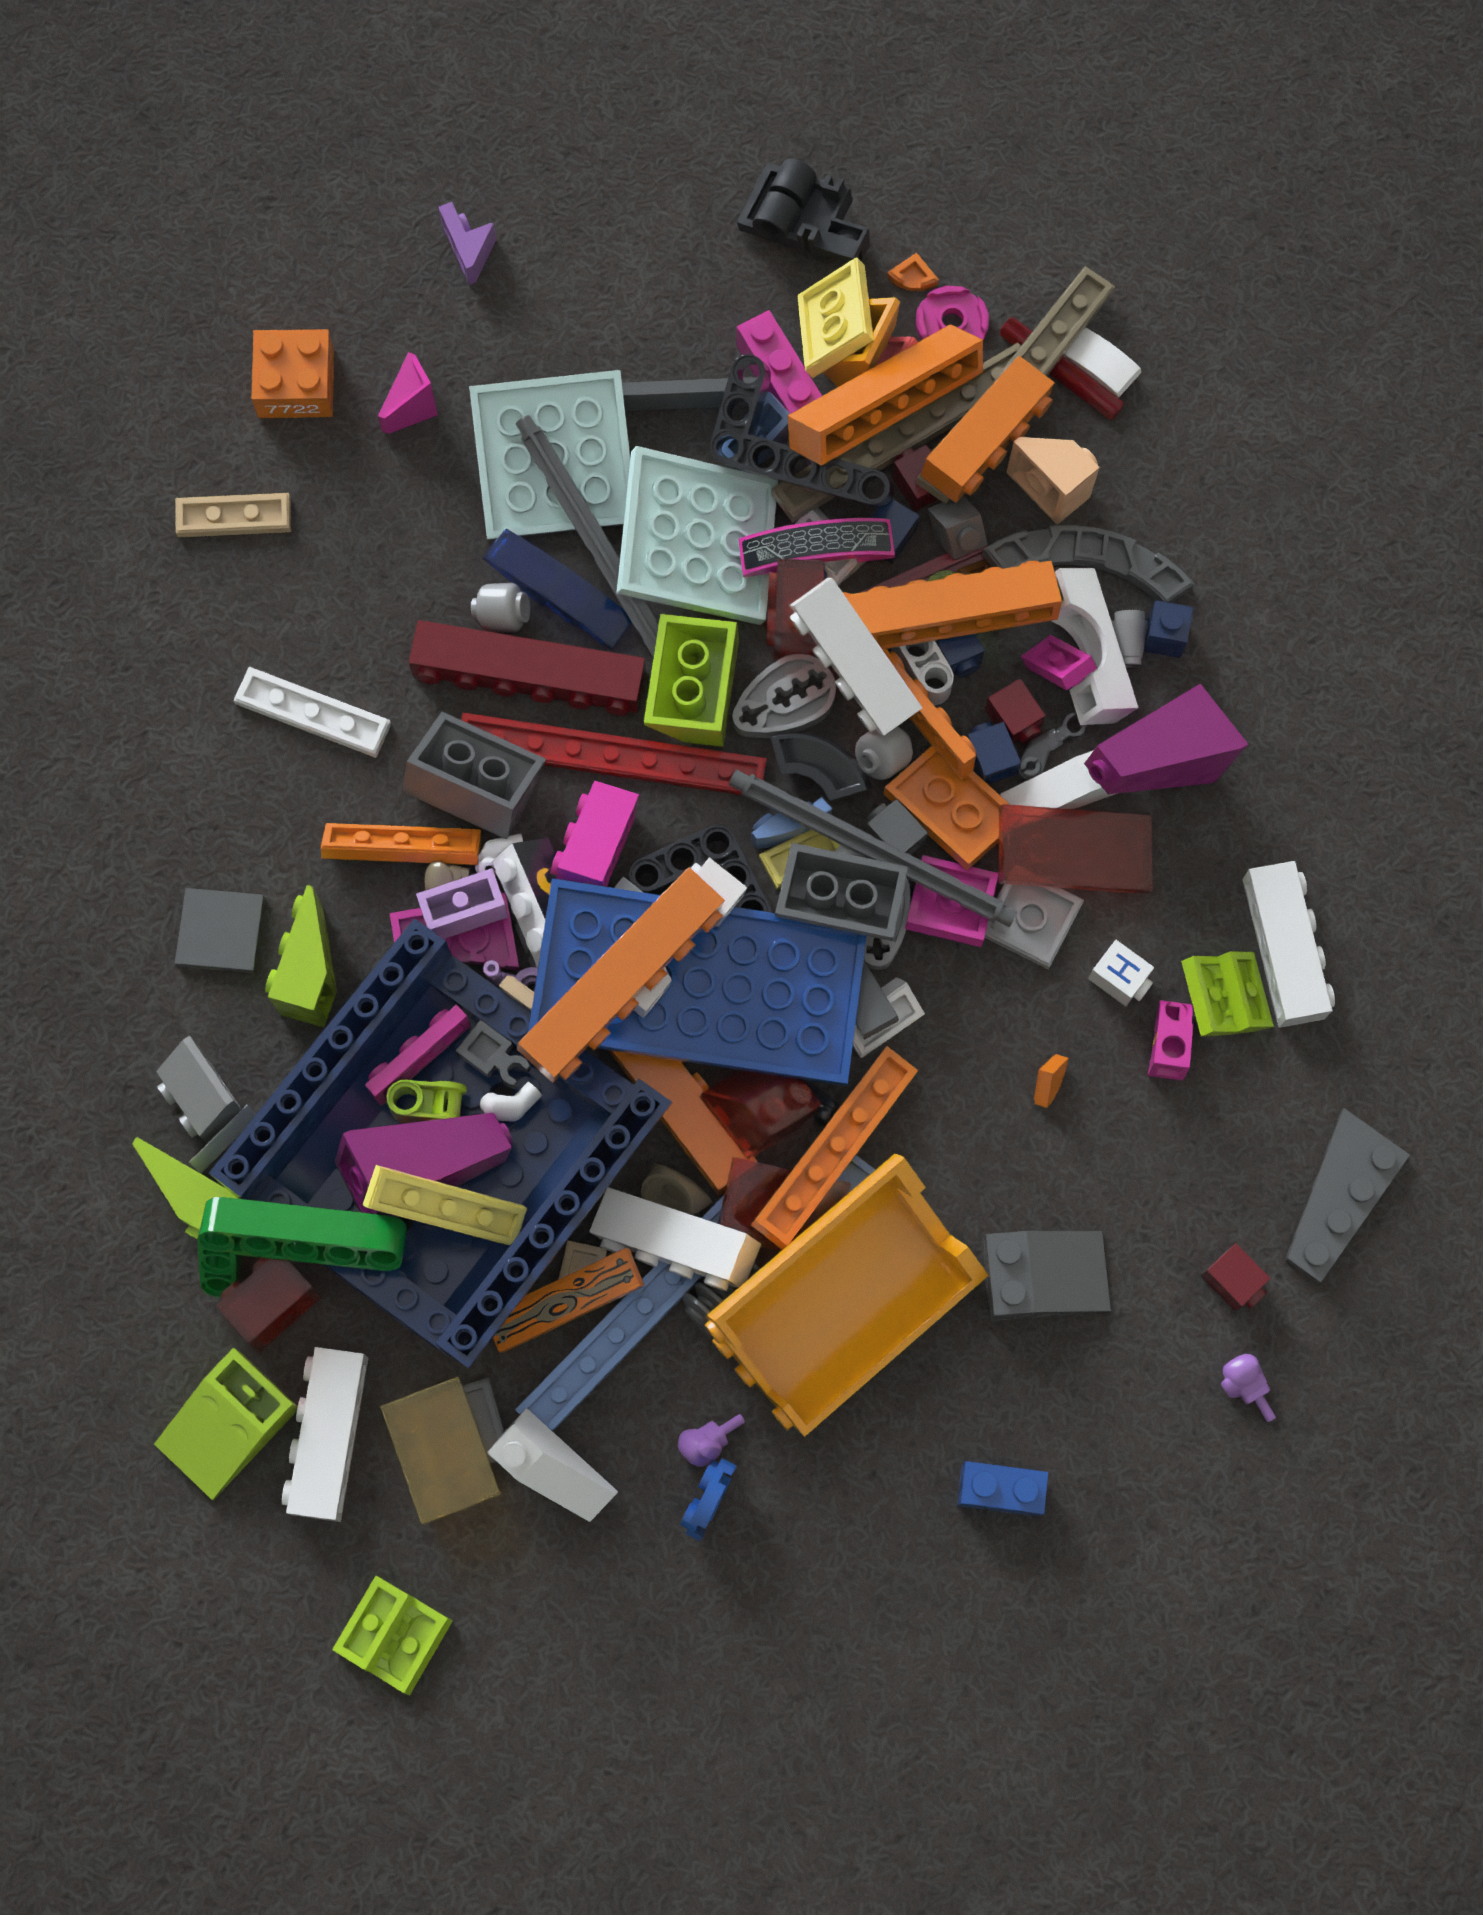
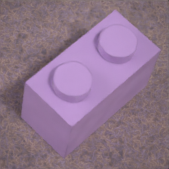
[416,868,508,939]

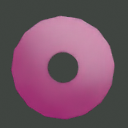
[915,285,989,341]

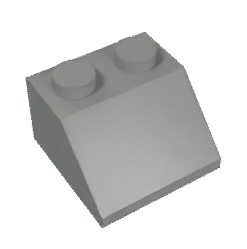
[156,1036,242,1143]

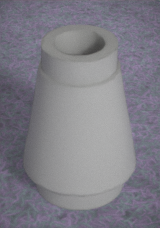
[1112,610,1149,668]

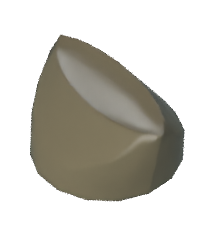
[641,1163,713,1216]

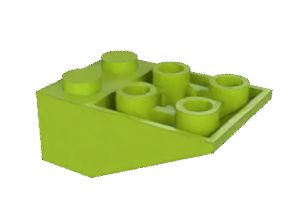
[265,885,337,1028]
[154,1347,298,1501]

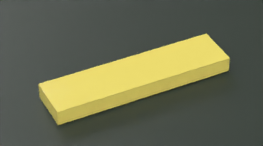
[363,1165,527,1246]

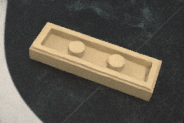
[175,493,291,537]

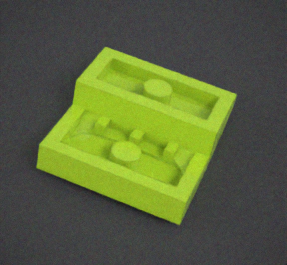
[1181,951,1274,1037]
[332,1576,453,1696]

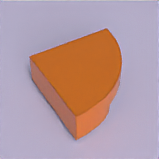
[887,253,939,291]
[1034,1054,1069,1108]

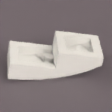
[1064,328,1142,398]

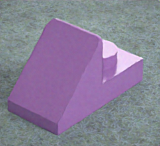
[438,202,496,285]

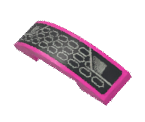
[738,518,895,578]

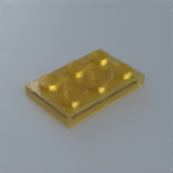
[380,1377,501,1525]

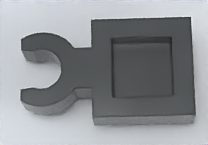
[456,1020,531,1089]

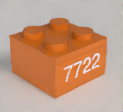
[251,329,334,418]

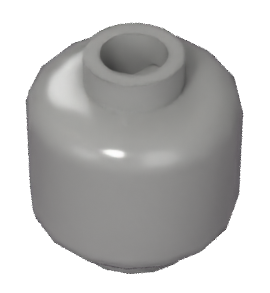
[471,583,530,633]
[855,727,913,780]

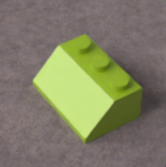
[644,614,739,747]

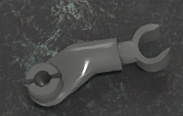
[1019,713,1086,780]

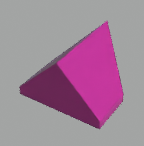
[378,352,438,434]

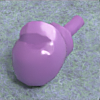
[1221,1354,1276,1422]
[677,1414,745,1467]

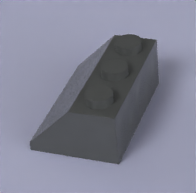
[402,712,546,839]
[775,843,908,941]

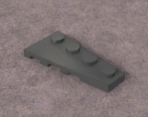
[1285,1108,1410,1284]

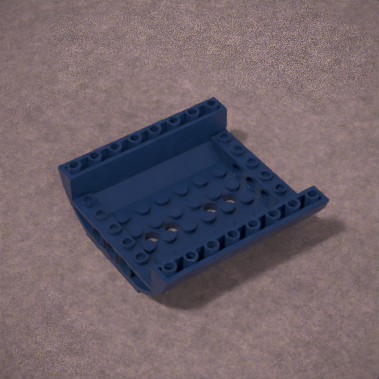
[209,918,672,1369]

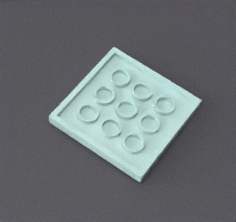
[469,370,630,540]
[616,446,778,625]

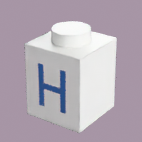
[1088,940,1154,1006]

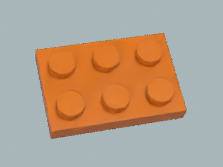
[883,745,1022,870]

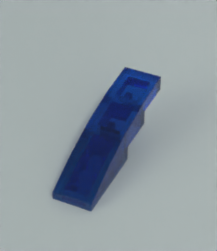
[482,528,631,649]

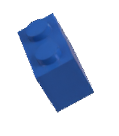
[957,1461,1048,1517]

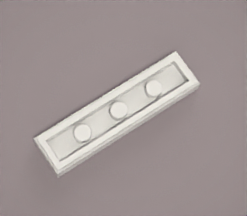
[234,667,391,758]

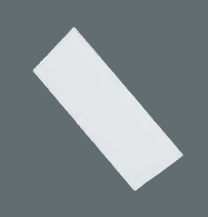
[189,1105,256,1174]

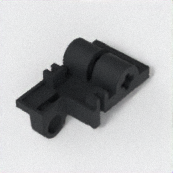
[737,159,870,263]

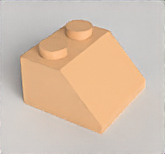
[1006,437,1100,525]

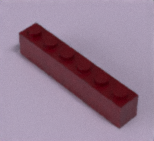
[409,620,646,716]

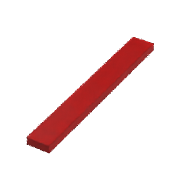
[461,713,767,795]

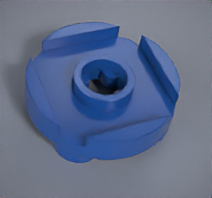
[680,1458,737,1542]

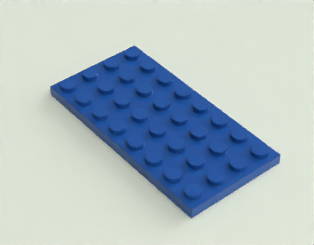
[528,878,867,1086]

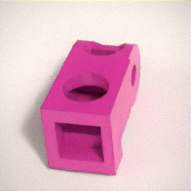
[1148,1000,1193,1080]

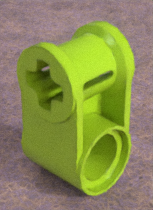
[386,1079,467,1124]

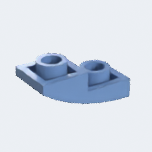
[751,797,832,849]

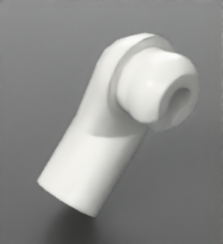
[475,833,523,876]
[480,1082,542,1122]

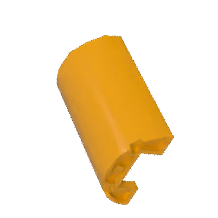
[704,1154,989,1437]

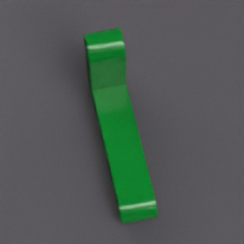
[197,1197,407,1298]

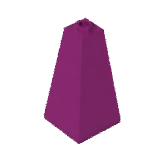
[1084,684,1249,794]
[334,1113,513,1218]

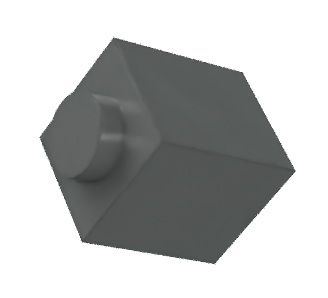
[928,496,988,560]
[866,799,928,855]

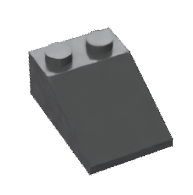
[982,1231,1111,1321]

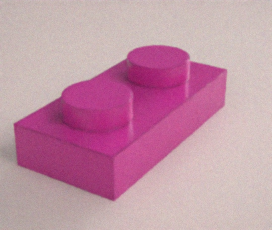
[1021,635,1097,690]

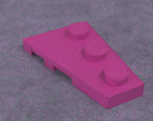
[389,893,520,971]

